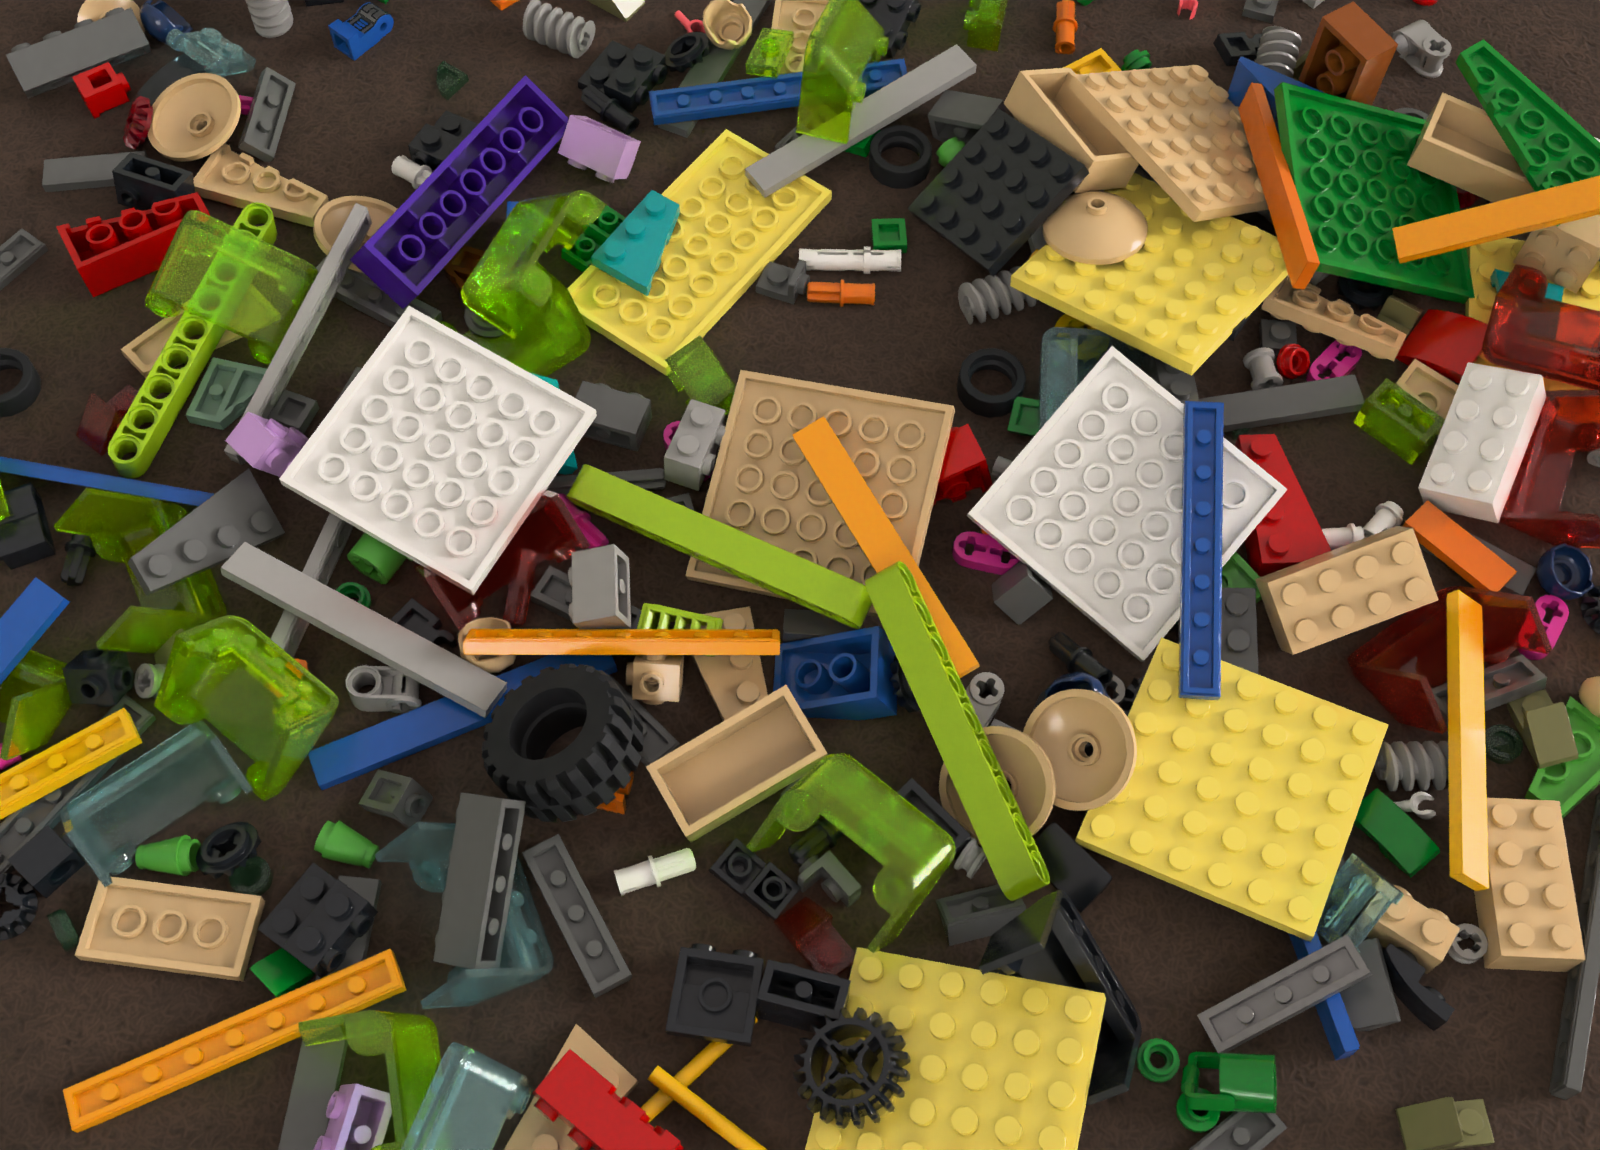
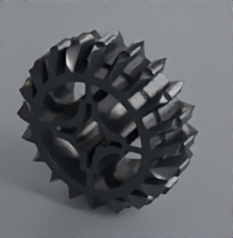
[793,1007,911,1129]

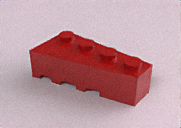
[56,192,222,297]
[933,424,993,506]
[1234,434,1332,577]
[532,1049,684,1150]

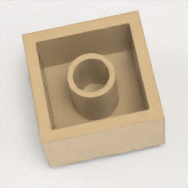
[1513,215,1600,293]

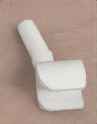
[1394,791,1436,819]

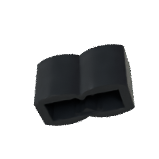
[0,482,56,570]

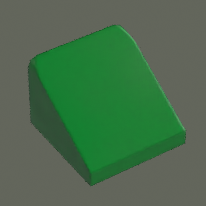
[249,948,315,997]

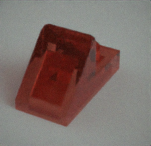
[76,384,138,456]
[774,897,855,976]

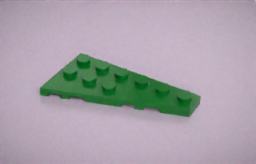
[1455,39,1600,226]

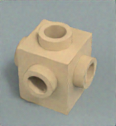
[626,655,684,705]

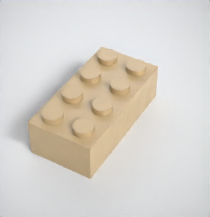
[1004,67,1139,193]
[1407,93,1535,202]
[1255,526,1438,655]
[646,685,829,842]
[1474,798,1586,972]

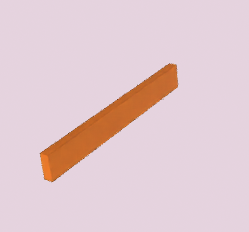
[1238,82,1320,290]

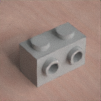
[664,399,726,491]
[568,544,631,629]

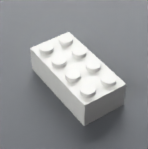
[1418,362,1547,523]

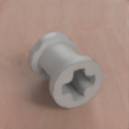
[1243,347,1283,390]

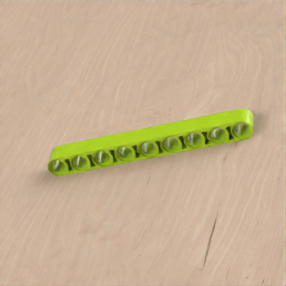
[108,202,278,479]
[566,464,873,629]
[865,561,1050,901]

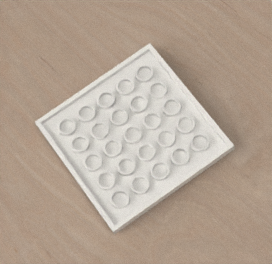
[279,306,597,595]
[967,346,1287,662]

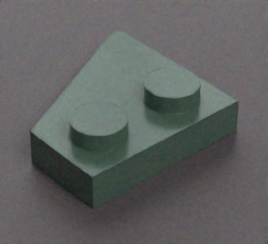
[186,357,267,430]

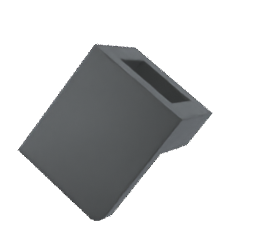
[992,561,1053,625]

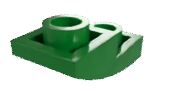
[561,205,626,272]
[1354,788,1440,878]

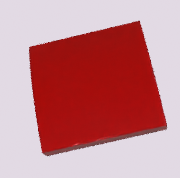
[1396,309,1497,384]

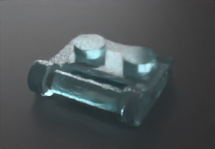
[166,28,256,77]
[1316,853,1404,952]

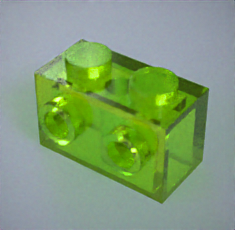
[963,0,1009,52]
[665,336,736,415]
[1354,378,1445,465]

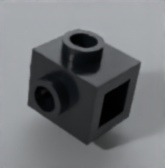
[62,648,134,707]

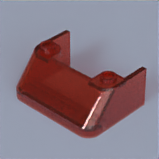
[1499,390,1600,549]
[413,489,590,630]
[1348,586,1552,734]

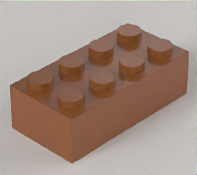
[1298,1,1398,105]

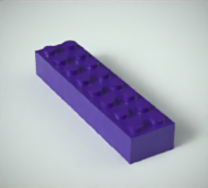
[350,75,569,309]

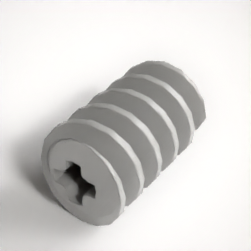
[245,0,294,38]
[523,0,596,58]
[1255,26,1302,78]
[958,266,1037,325]
[1374,741,1449,791]

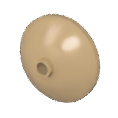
[147,73,241,162]
[1042,191,1148,265]
[313,196,398,273]
[1023,689,1137,811]
[939,726,1056,845]

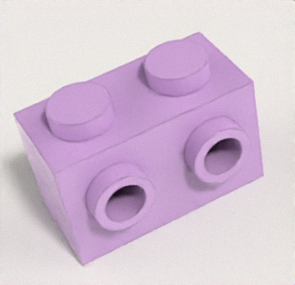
[558,115,641,183]
[225,412,309,477]
[313,1083,397,1150]

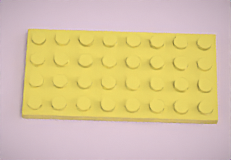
[557,129,832,376]

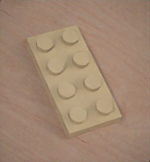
[75,875,265,982]

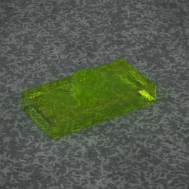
[745,28,794,78]

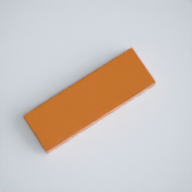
[1402,500,1517,600]

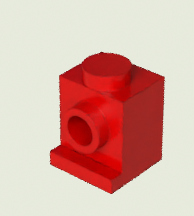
[72,62,131,119]

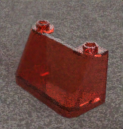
[1482,264,1600,392]

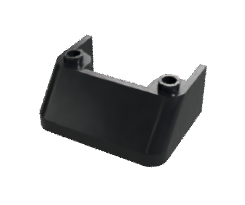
[979,890,1142,1106]

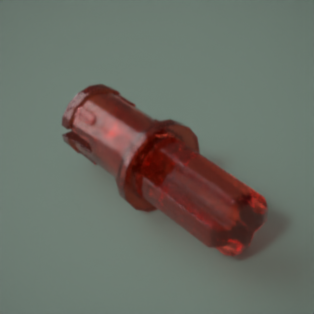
[503,548,540,625]

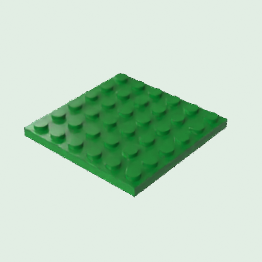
[1274,82,1475,304]

